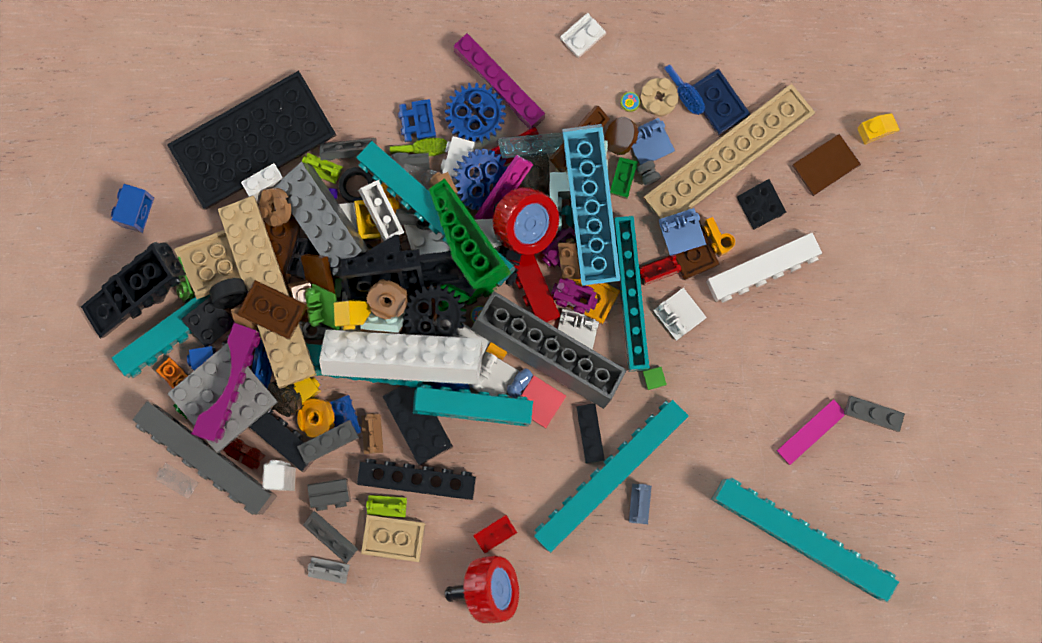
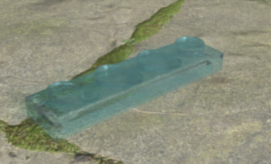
[498,132,564,158]

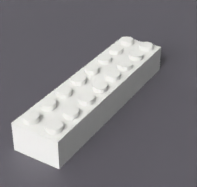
[319,330,482,384]

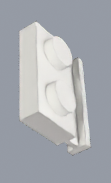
[560,13,606,58]

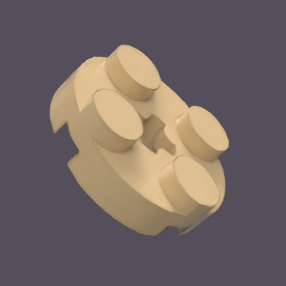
[640,78,679,117]

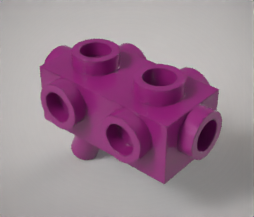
[542,227,576,268]
[551,278,598,314]

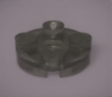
[268,380,302,417]

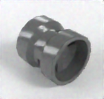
[636,160,661,186]

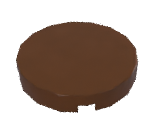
[605,117,638,155]

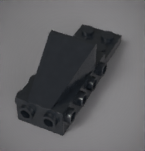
[338,235,464,301]
[81,242,186,338]

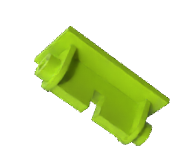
[302,153,343,184]
[366,495,407,517]

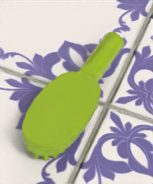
[390,138,448,156]

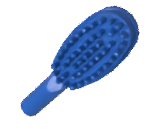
[664,64,705,115]

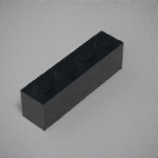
[249,409,315,472]

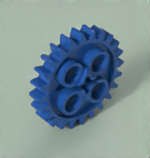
[445,83,506,144]
[451,149,508,211]

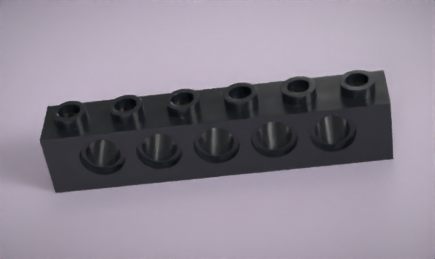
[357,458,476,500]

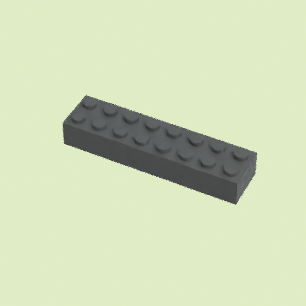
[471,291,627,409]
[133,401,277,515]

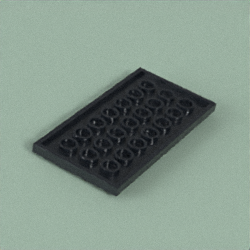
[167,71,337,210]

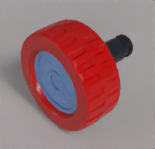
[493,187,559,255]
[445,556,519,624]

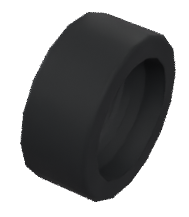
[339,167,374,203]
[209,278,248,309]

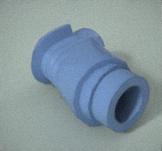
[507,368,533,399]

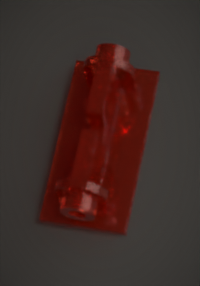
[223,438,266,469]

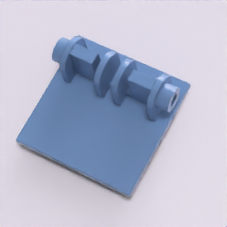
[632,118,675,165]
[658,208,706,256]

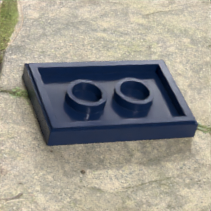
[692,68,750,136]

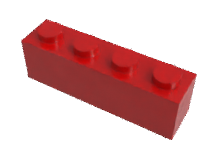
[510,254,561,323]

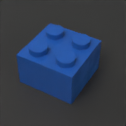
[111,184,154,233]

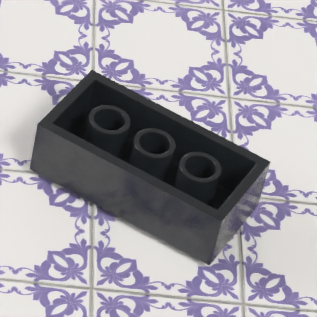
[382,385,454,466]

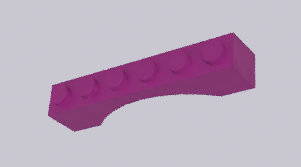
[453,33,545,129]
[192,323,260,443]

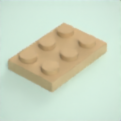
[361,515,425,562]

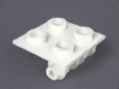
[653,287,707,341]
[558,309,599,349]
[469,352,519,396]

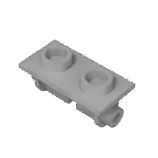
[308,557,350,584]

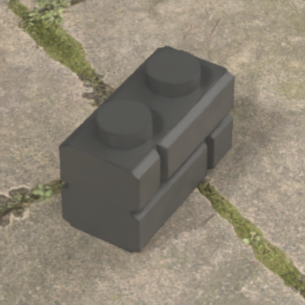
[307,478,351,511]

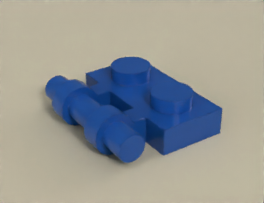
[398,99,436,142]

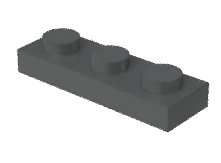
[320,138,377,161]
[844,396,905,432]
[297,420,359,464]
[303,511,358,564]

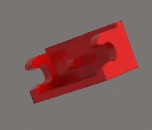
[639,254,681,286]
[473,515,517,553]

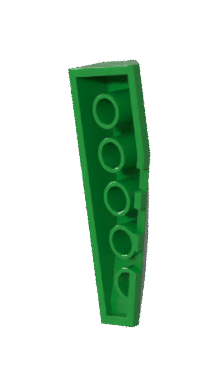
[429,178,511,289]

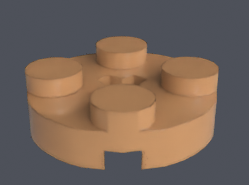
[259,188,291,227]
[367,280,407,319]

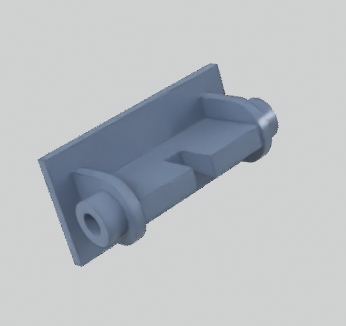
[629,484,652,524]

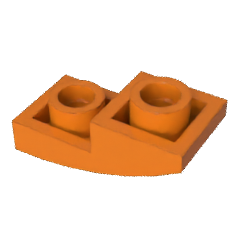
[155,357,188,389]

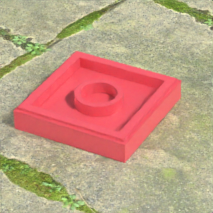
[521,376,566,429]

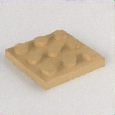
[174,230,241,299]

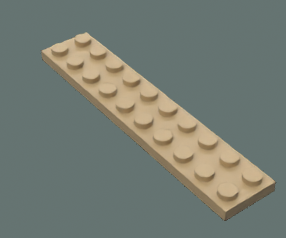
[643,84,815,219]
[218,196,317,388]

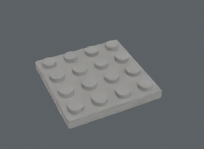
[168,343,278,453]

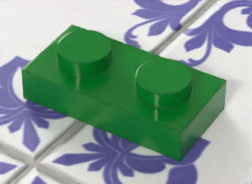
[610,157,638,199]

